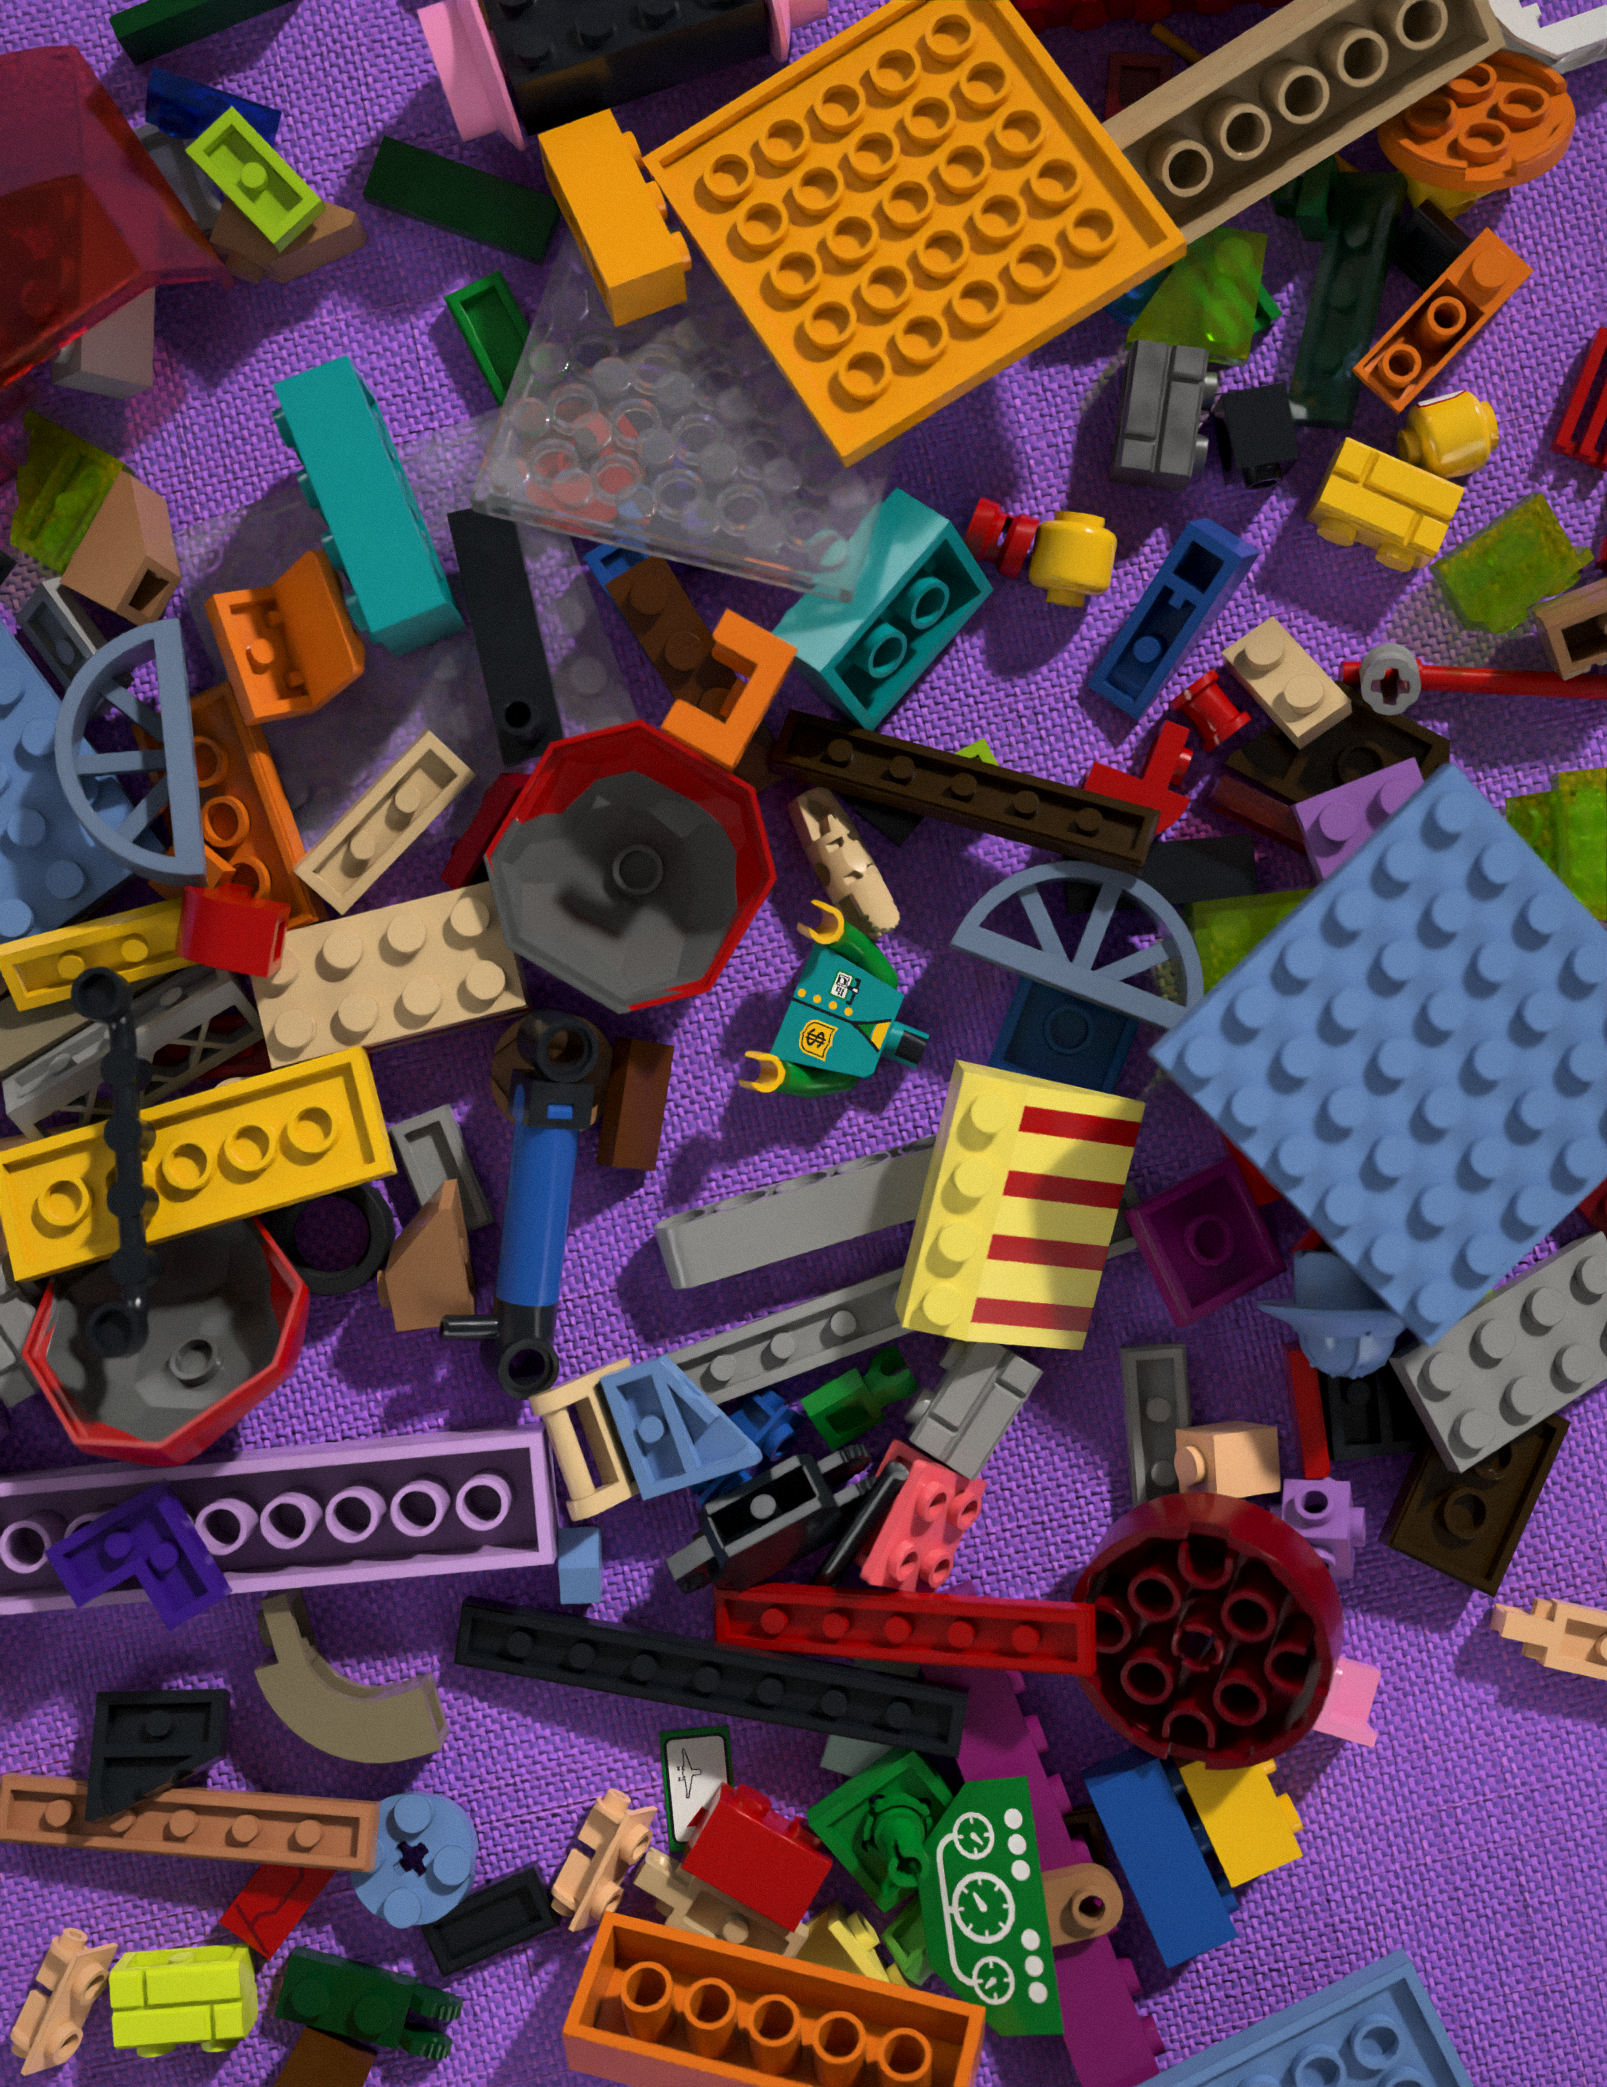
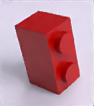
[681,1781,833,1933]

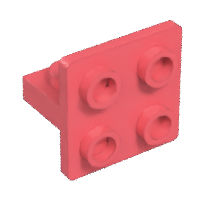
[853,1438,987,1593]

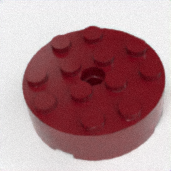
[1070,1492,1344,1770]

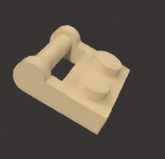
[528,1357,640,1522]

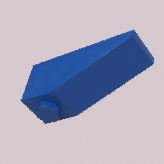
[1087,518,1260,720]

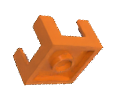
[661,609,798,774]

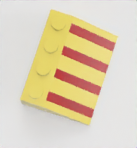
[895,1059,1146,1350]

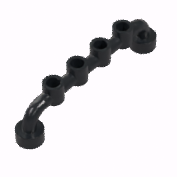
[71,967,163,1359]

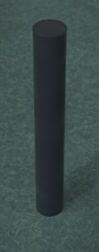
[808,1461,909,1587]

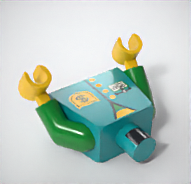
[739,899,930,1099]

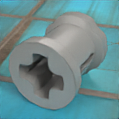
[1359,643,1421,716]

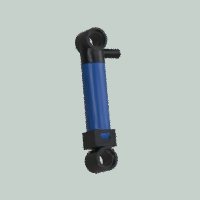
[439,1007,599,1400]

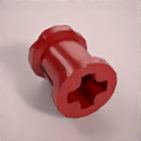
[1168,668,1253,755]

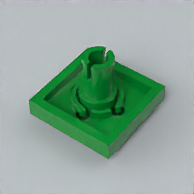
[806,1747,957,1913]

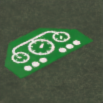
[916,1776,1064,2037]

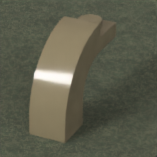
[254,1587,450,1763]

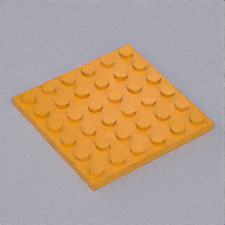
[641,0,1187,469]

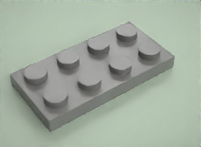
[1388,1231,1607,1473]

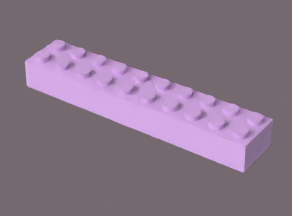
[0,1422,559,1615]

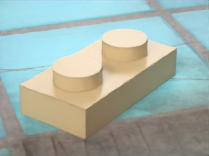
[1221,616,1352,750]

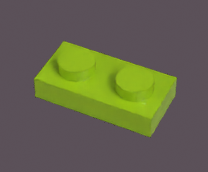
[185,106,326,253]

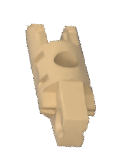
[787,786,901,942]

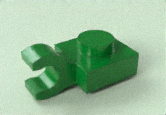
[801,1345,919,1451]

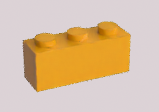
[537,108,693,328]

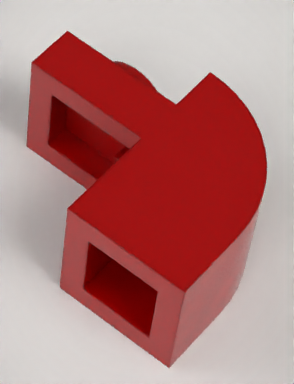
[1080,720,1193,837]
[175,882,291,978]

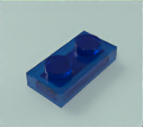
[144,67,282,150]

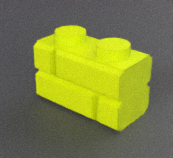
[109,1943,259,2057]

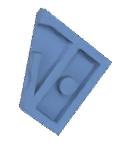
[600,1354,763,1501]

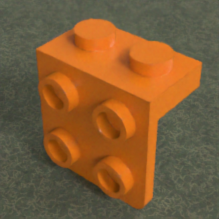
[203,549,365,726]

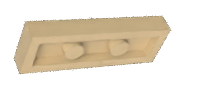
[293,727,476,916]

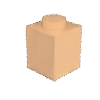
[1174,1420,1281,1498]

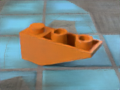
[1351,227,1534,415]

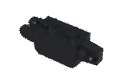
[665,1443,878,1595]

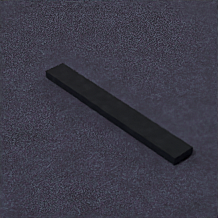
[454,1596,970,1759]

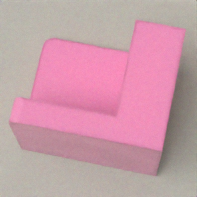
[1312,1656,1381,1747]

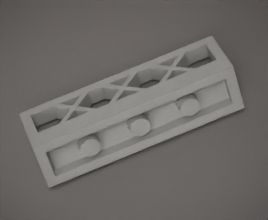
[1,964,264,1142]

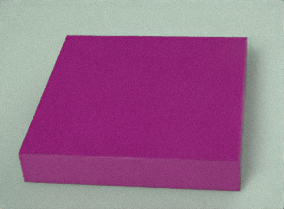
[1122,1156,1288,1327]

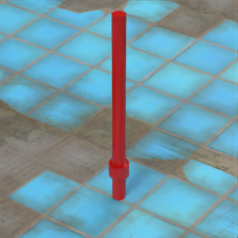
[1338,658,1607,700]

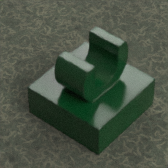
[1270,154,1343,243]

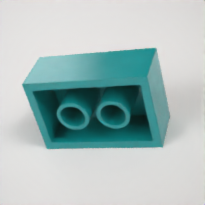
[771,487,994,731]

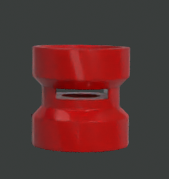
[963,496,1040,580]

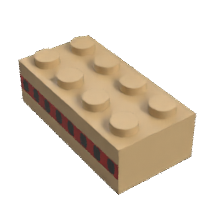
[250,881,534,1070]

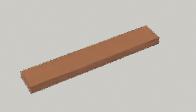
[0,1772,381,1872]

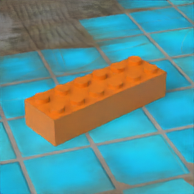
[561,1910,986,2087]

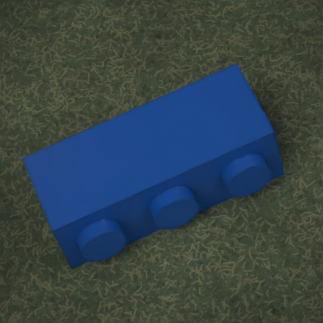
[1080,1746,1240,1969]

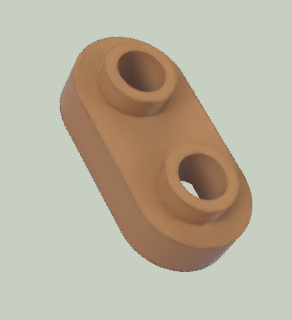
[1041,1863,1123,1947]

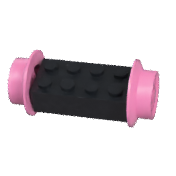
[417,0,829,152]

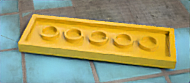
[0,1046,398,1283]

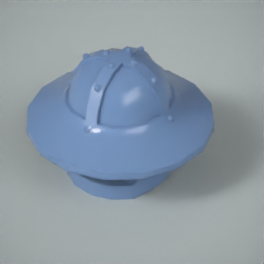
[1257,1249,1406,1379]

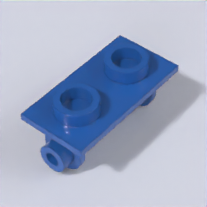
[688,1385,807,1506]

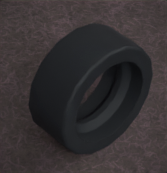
[267,1183,396,1297]

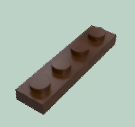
[604,550,785,795]

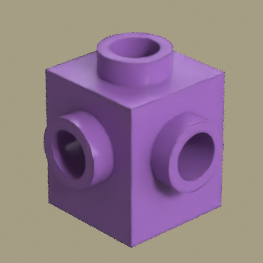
[1270,1477,1366,1578]

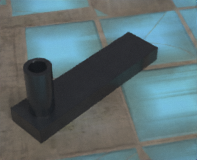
[447,499,566,768]

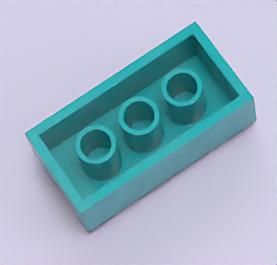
[271,355,467,657]

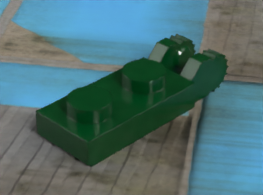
[274,1946,463,2060]

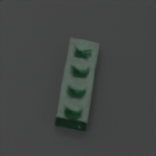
[1288,172,1408,430]

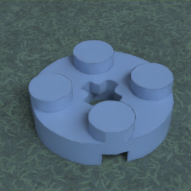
[350,1791,479,1929]

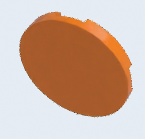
[1376,49,1577,192]

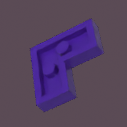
[44,1478,232,1631]

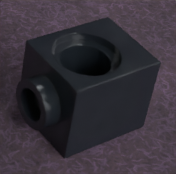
[1211,382,1300,490]

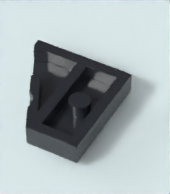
[1317,1345,1426,1461]
[85,1689,231,1824]

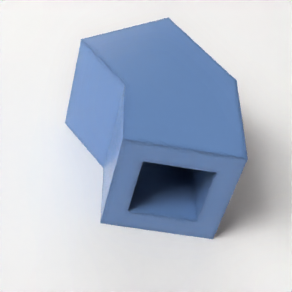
[558,1527,604,1604]

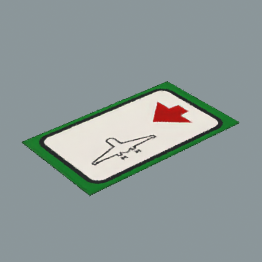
[659,1725,734,1852]

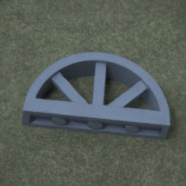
[54,618,209,888]
[948,861,1204,1033]

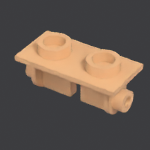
[551,1788,658,1932]
[10,1928,118,2076]

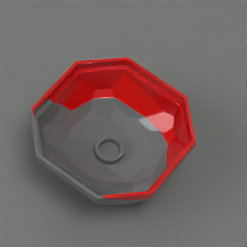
[483,719,778,1014]
[21,1215,310,1467]

